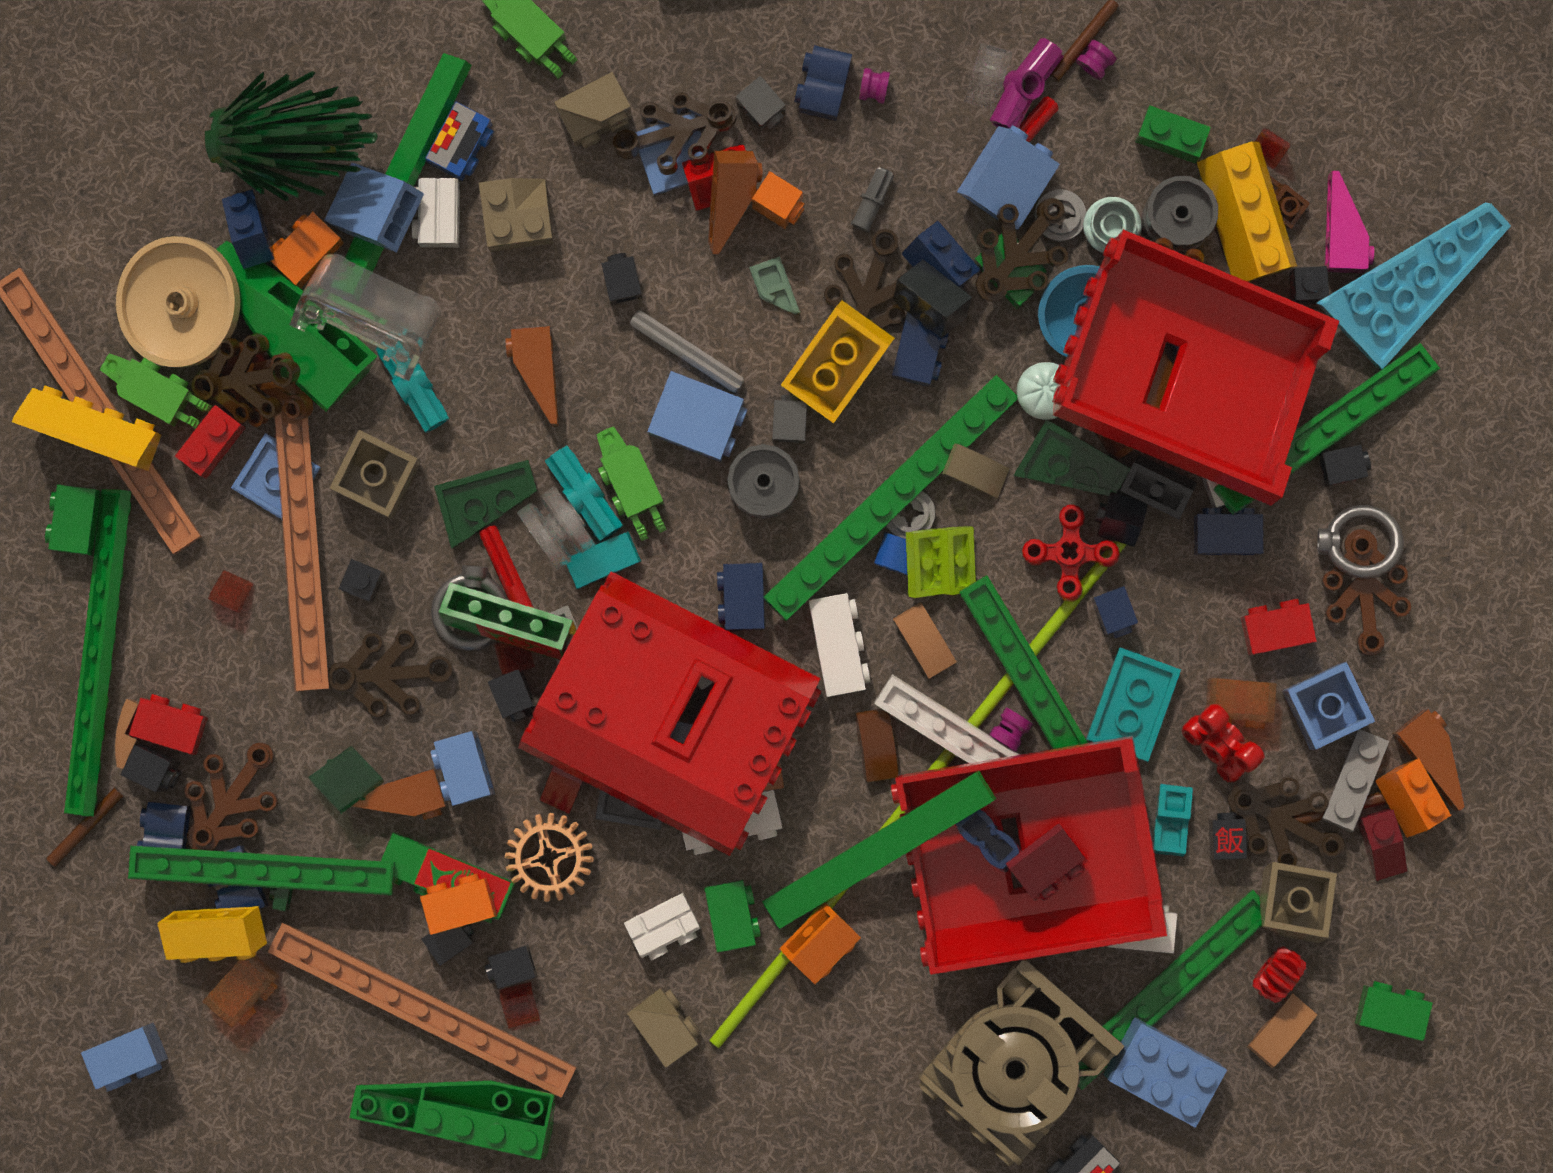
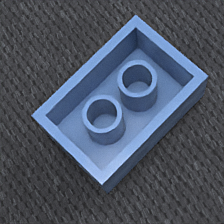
[1103,1017,1227,1128]

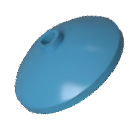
[1038,265,1100,357]

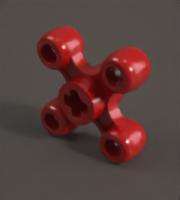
[1022,504,1120,602]
[1181,704,1265,783]

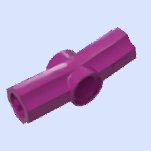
[990,38,1064,129]

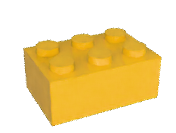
[781,300,895,423]

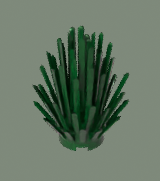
[205,71,378,201]

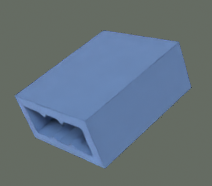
[957,125,1060,230]
[324,163,424,253]
[647,371,748,462]

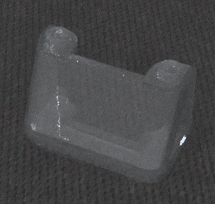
[289,254,441,381]

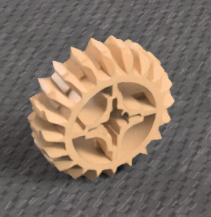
[505,813,594,902]

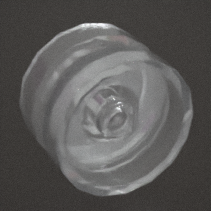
[517,486,595,570]

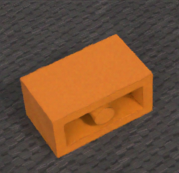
[752,171,805,229]
[270,211,344,288]
[1375,758,1451,838]
[420,874,497,935]
[779,902,861,984]

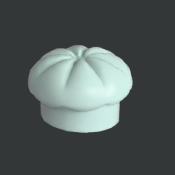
[1083,197,1142,253]
[1017,362,1059,420]

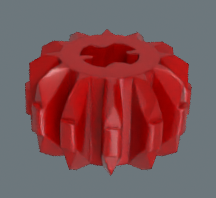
[1253,946,1306,1003]

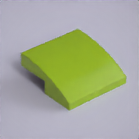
[906,526,976,598]

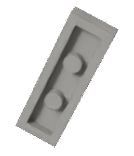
[1322,729,1389,832]

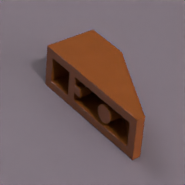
[708,151,763,254]
[505,326,559,427]
[1393,709,1465,811]
[340,769,448,820]

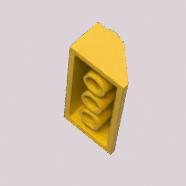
[1197,141,1297,282]
[12,385,162,471]

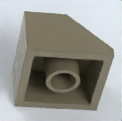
[554,72,633,148]
[479,178,554,252]
[330,430,421,520]
[1260,862,1337,943]
[627,987,701,1068]

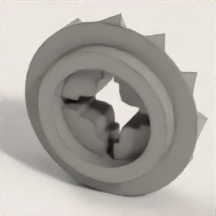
[1034,189,1086,242]
[886,491,935,539]

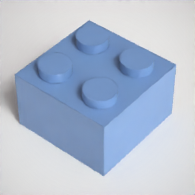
[1282,662,1375,750]
[431,731,495,806]
[81,1022,168,1092]

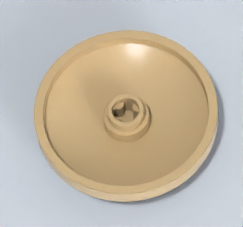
[116,236,240,368]

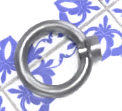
[1317,505,1404,579]
[431,565,508,651]

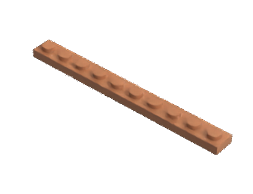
[0,268,202,555]
[274,383,329,692]
[268,922,577,1098]

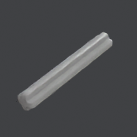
[630,310,744,393]

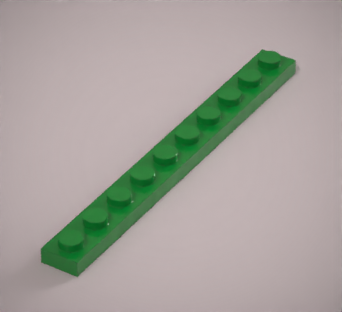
[763,375,1018,622]
[64,489,131,817]

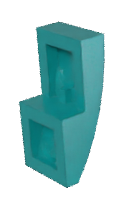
[564,532,641,589]
[1153,784,1193,857]

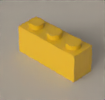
[157,906,267,963]

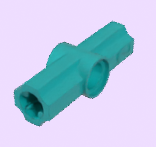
[376,335,450,433]
[545,446,623,542]

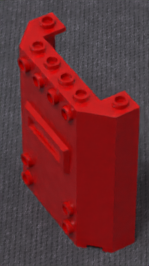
[1052,229,1339,506]
[519,571,822,856]
[891,736,1168,975]

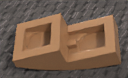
[893,602,956,679]
[115,699,142,769]
[1247,993,1317,1068]

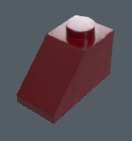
[540,766,584,814]
[1357,809,1408,881]

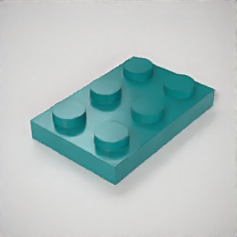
[1086,647,1181,762]

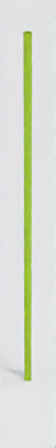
[709,541,1126,1048]

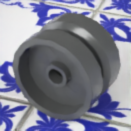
[1141,176,1218,255]
[727,444,800,519]

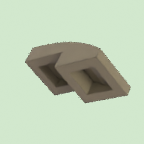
[942,444,1009,499]

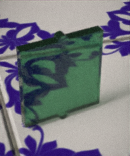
[308,746,384,814]

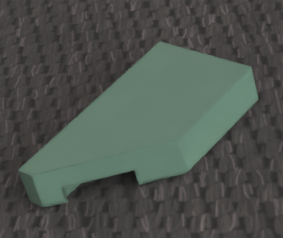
[749,256,800,315]

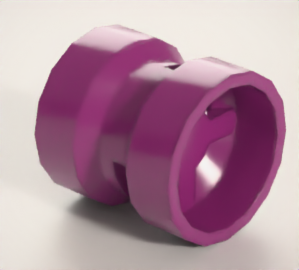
[989,707,1033,752]

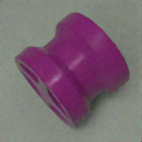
[1076,40,1117,81]
[859,68,890,104]

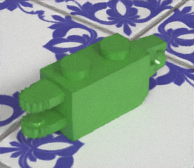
[481,0,577,79]
[100,353,213,429]
[596,427,667,541]

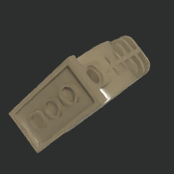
[918,959,1125,1166]

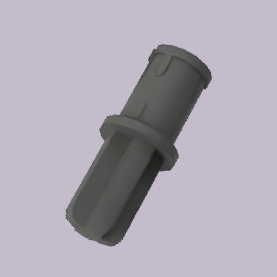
[851,167,894,233]

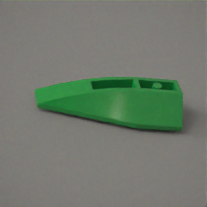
[216,240,378,412]
[349,1080,555,1160]

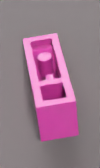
[1325,171,1374,273]

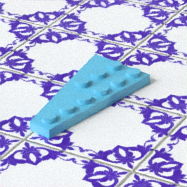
[1316,202,1511,369]

